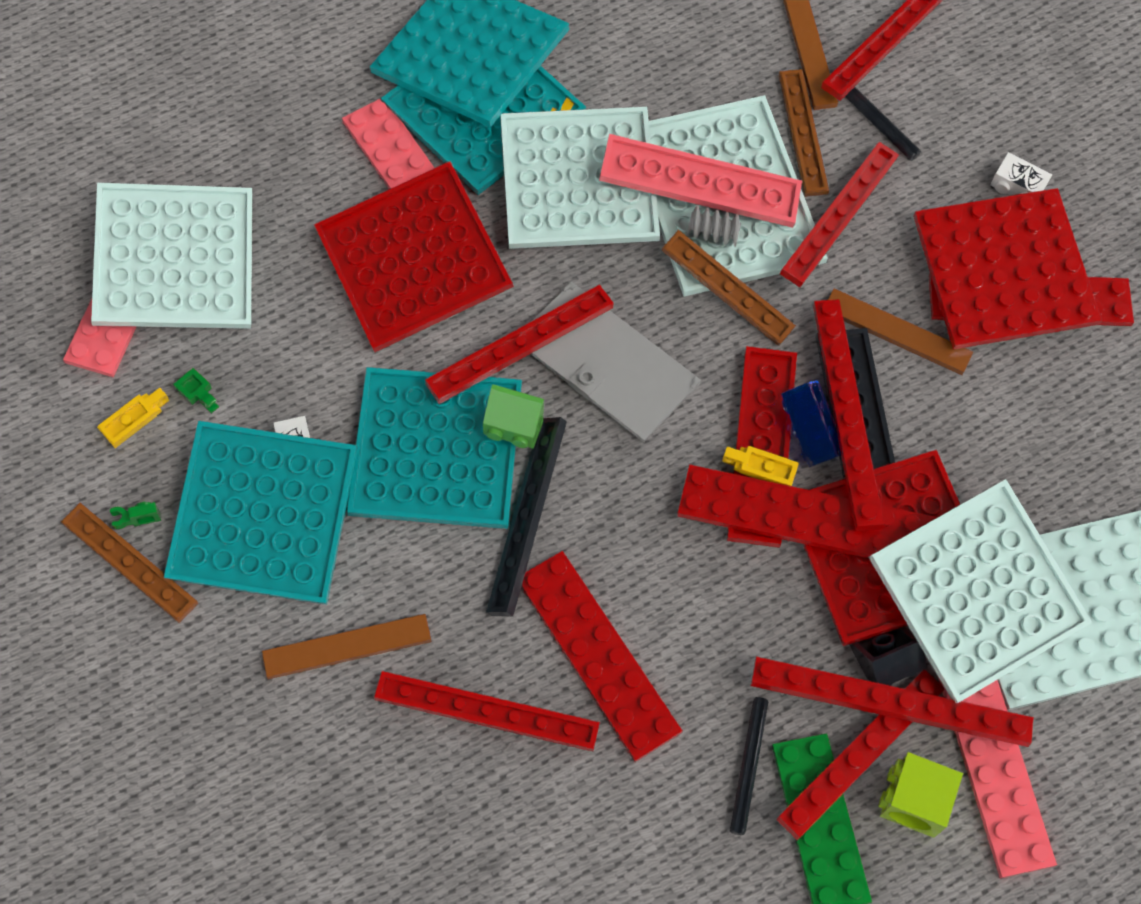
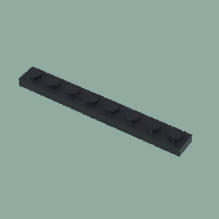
[486,417,567,617]

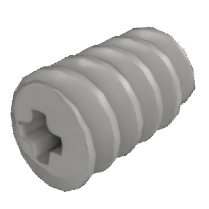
[687,206,741,247]

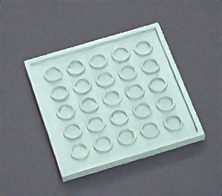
[501,107,660,249]
[91,183,252,329]
[869,479,1092,703]

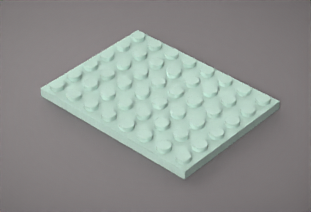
[649,95,828,297]
[997,510,1141,711]

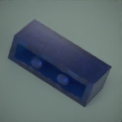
[781,380,841,467]

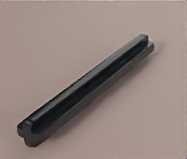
[845,87,921,161]
[730,697,769,835]

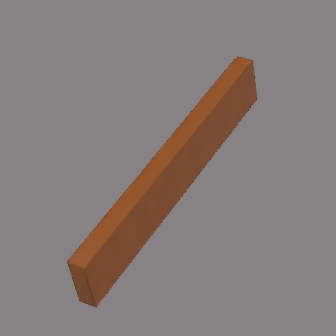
[783,0,838,110]
[778,69,829,197]
[662,229,796,346]
[828,288,973,375]
[61,503,198,623]
[262,614,432,680]

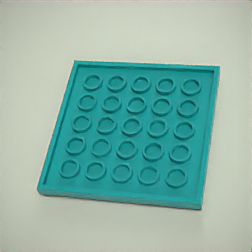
[370,0,570,128]
[381,66,586,195]
[347,367,522,529]
[164,421,358,605]

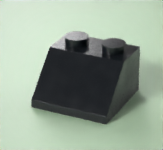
[849,626,927,686]

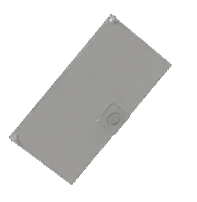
[531,282,702,442]

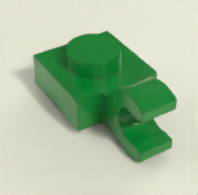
[173,368,219,414]
[110,502,161,530]

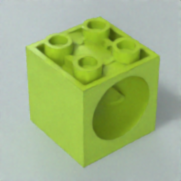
[878,752,963,838]

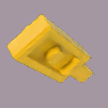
[97,388,170,448]
[722,446,799,486]

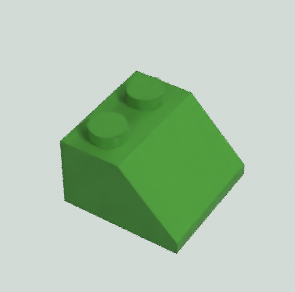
[483,384,544,449]

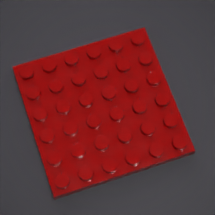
[314,161,514,352]
[913,188,1102,350]
[803,449,961,646]

